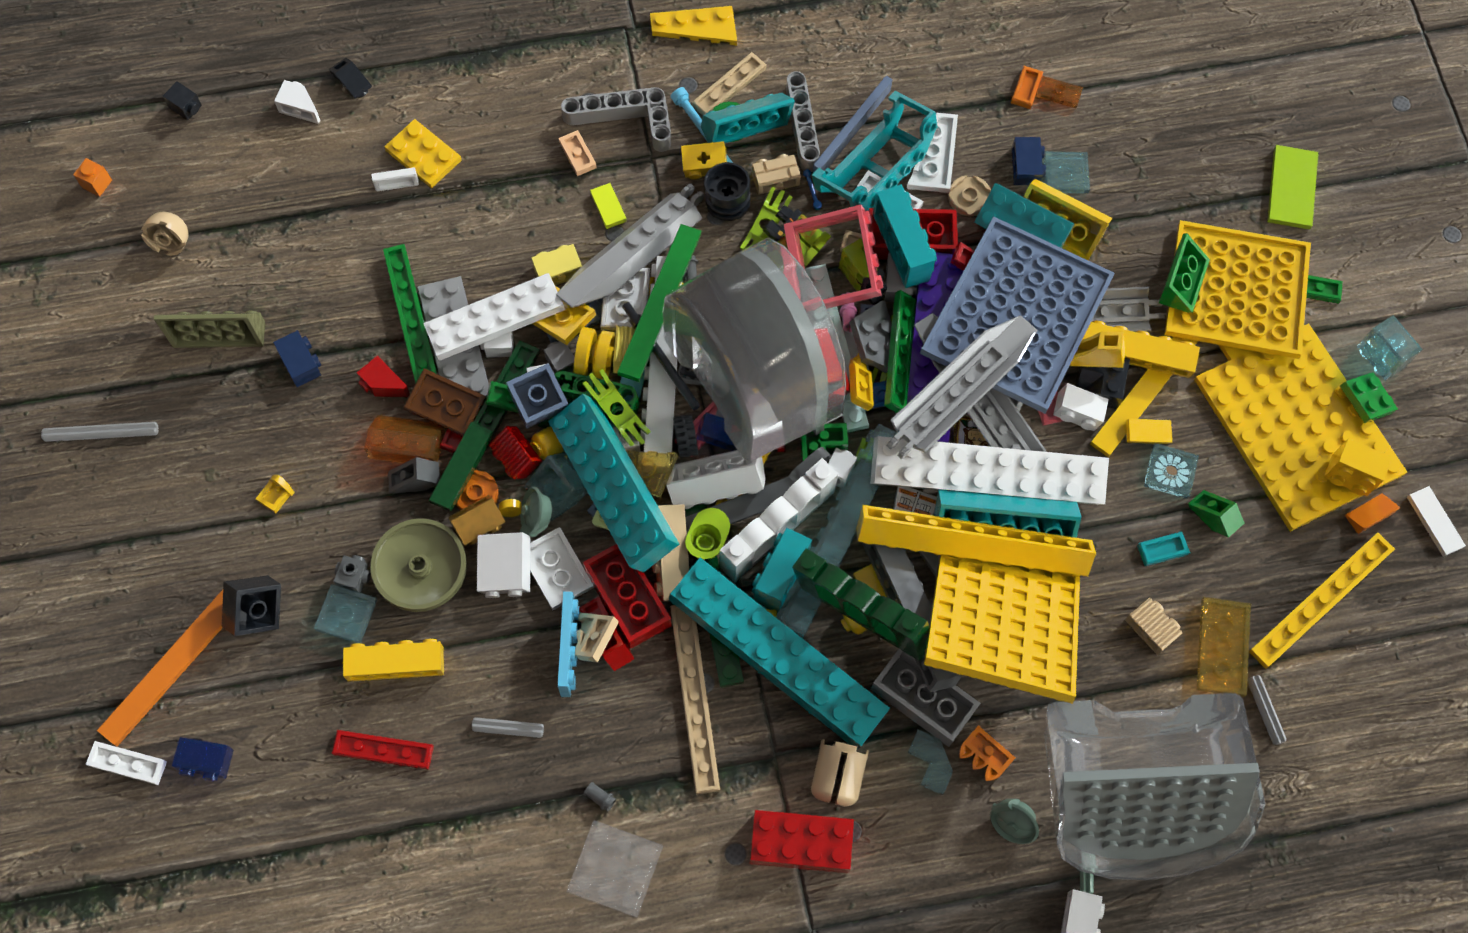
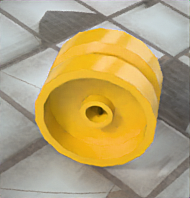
[574,327,615,379]

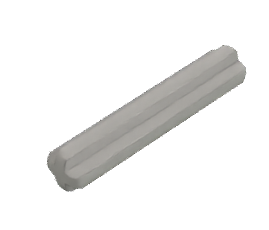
[1247,675,1286,745]
[472,717,544,738]

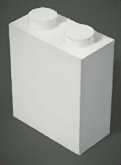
[477,532,530,598]

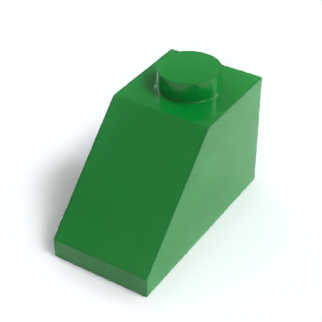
[1188,490,1245,537]

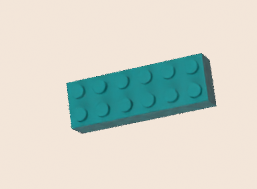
[933,489,1082,538]

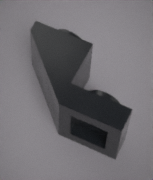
[329,57,372,99]

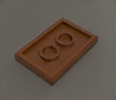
[403,368,486,436]

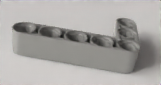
[561,87,671,152]

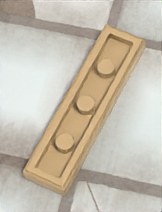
[692,52,766,115]

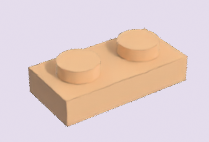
[559,130,597,176]

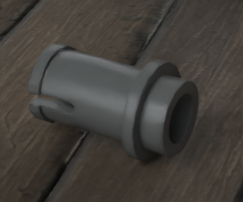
[684,255,698,285]
[583,782,616,812]

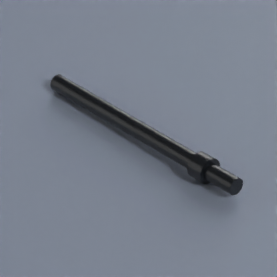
[622,302,700,411]

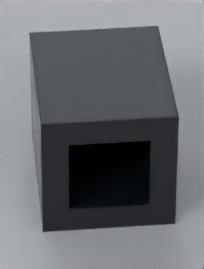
[163,81,202,120]

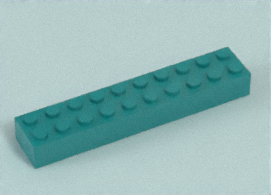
[668,558,890,749]

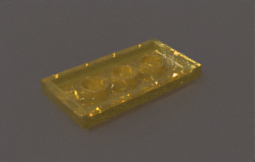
[1196,597,1251,697]

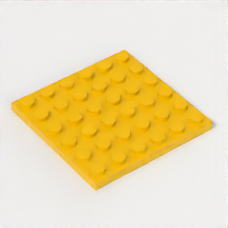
[1165,220,1311,359]

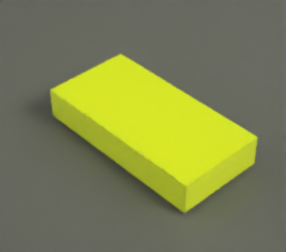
[590,183,627,229]

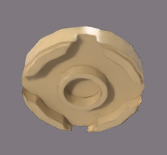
[948,176,991,217]

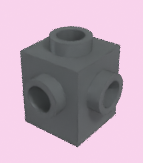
[333,555,371,595]

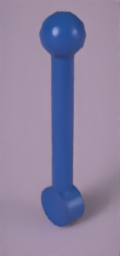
[803,169,822,210]

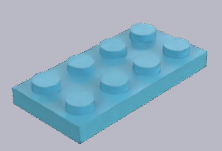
[558,591,580,697]

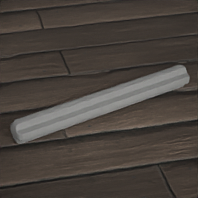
[41,422,159,442]

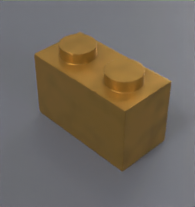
[448,495,505,545]

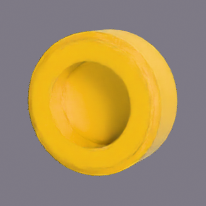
[499,499,522,517]

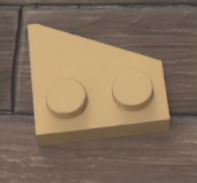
[575,613,619,662]

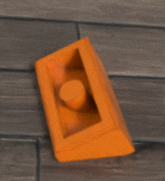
[1345,493,1400,534]

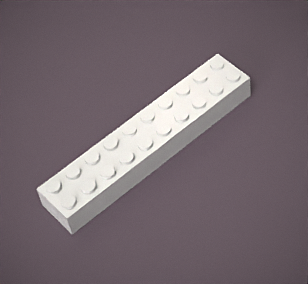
[870,436,1109,505]

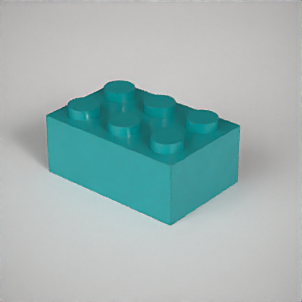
[752,527,812,614]

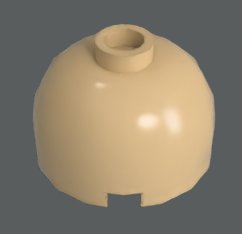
[141,211,189,256]

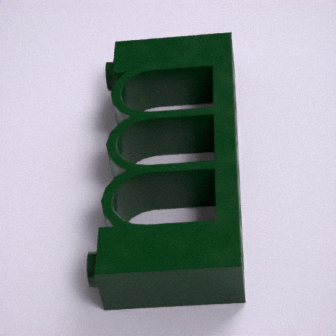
[792,548,930,661]

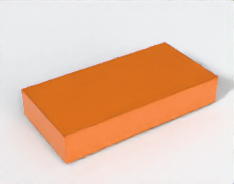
[1011,66,1043,110]

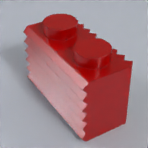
[489,426,542,479]

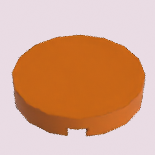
[456,470,499,510]

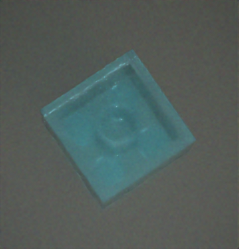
[1357,315,1423,381]

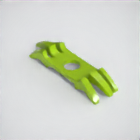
[740,187,793,254]
[583,369,651,447]

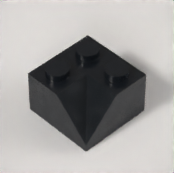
[1075,358,1130,409]
[222,575,281,636]

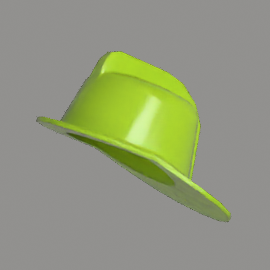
[685,508,730,560]

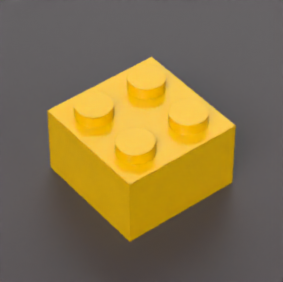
[1324,438,1393,496]

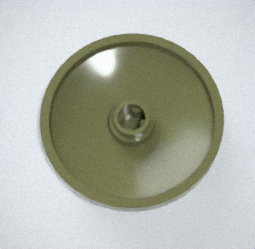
[370,519,467,612]

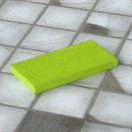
[1267,145,1318,230]

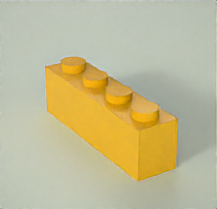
[343,639,444,682]

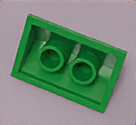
[1159,233,1210,313]

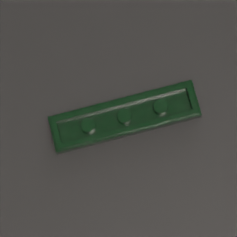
[429,422,493,512]

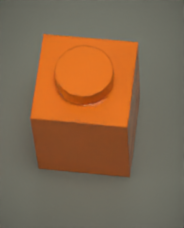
[73,158,112,197]

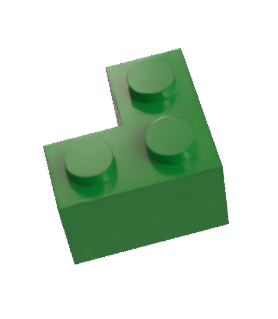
[800,423,848,462]

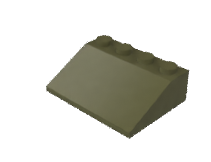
[154,311,265,348]

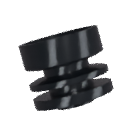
[704,162,751,221]

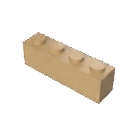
[652,504,689,602]

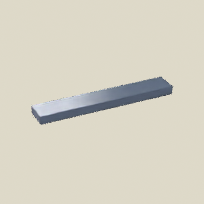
[812,76,893,174]

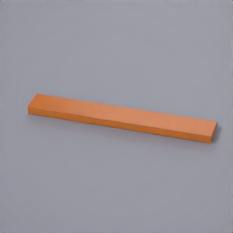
[97,590,223,747]

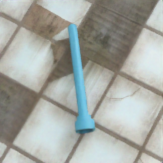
[670,87,733,163]

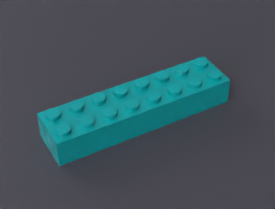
[548,394,680,573]

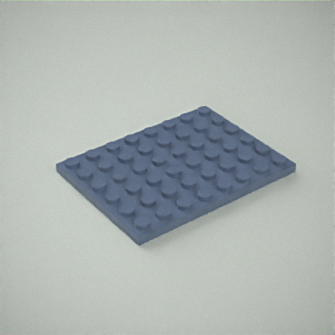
[920,216,1115,414]

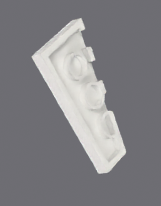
[907,113,958,193]

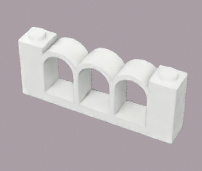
[719,458,839,583]

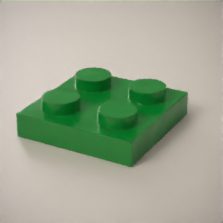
[1340,372,1398,423]

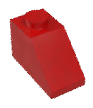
[356,355,410,397]

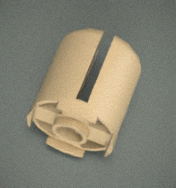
[811,739,869,807]

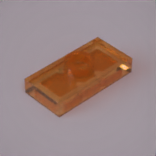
[1036,76,1083,108]

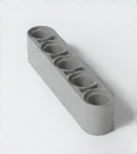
[786,71,820,172]

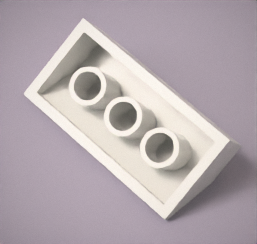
[666,445,765,509]

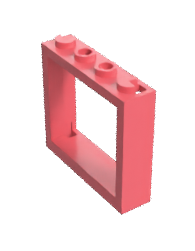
[784,205,883,314]

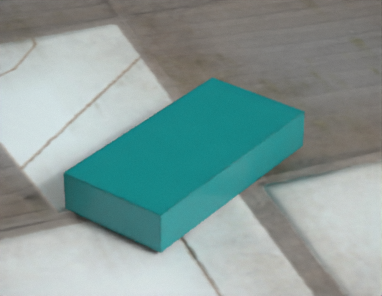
[1137,532,1190,567]

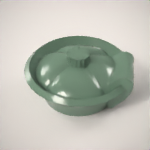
[520,486,552,537]
[990,799,1039,844]

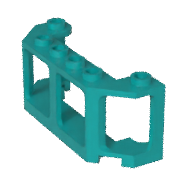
[812,91,937,211]

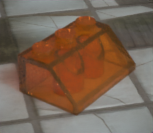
[364,415,445,463]

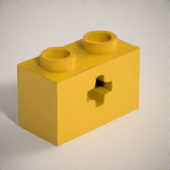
[681,141,727,179]

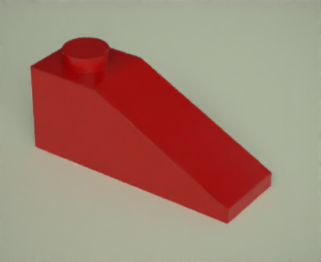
[580,596,635,671]

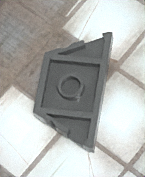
[849,301,892,373]

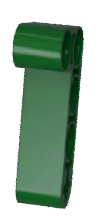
[554,371,640,432]

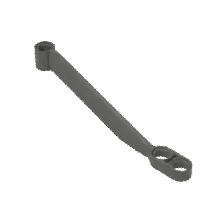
[685,447,831,534]

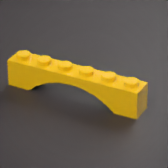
[1070,332,1126,368]

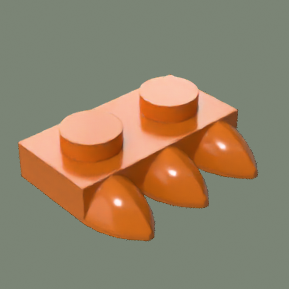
[959,725,1016,781]

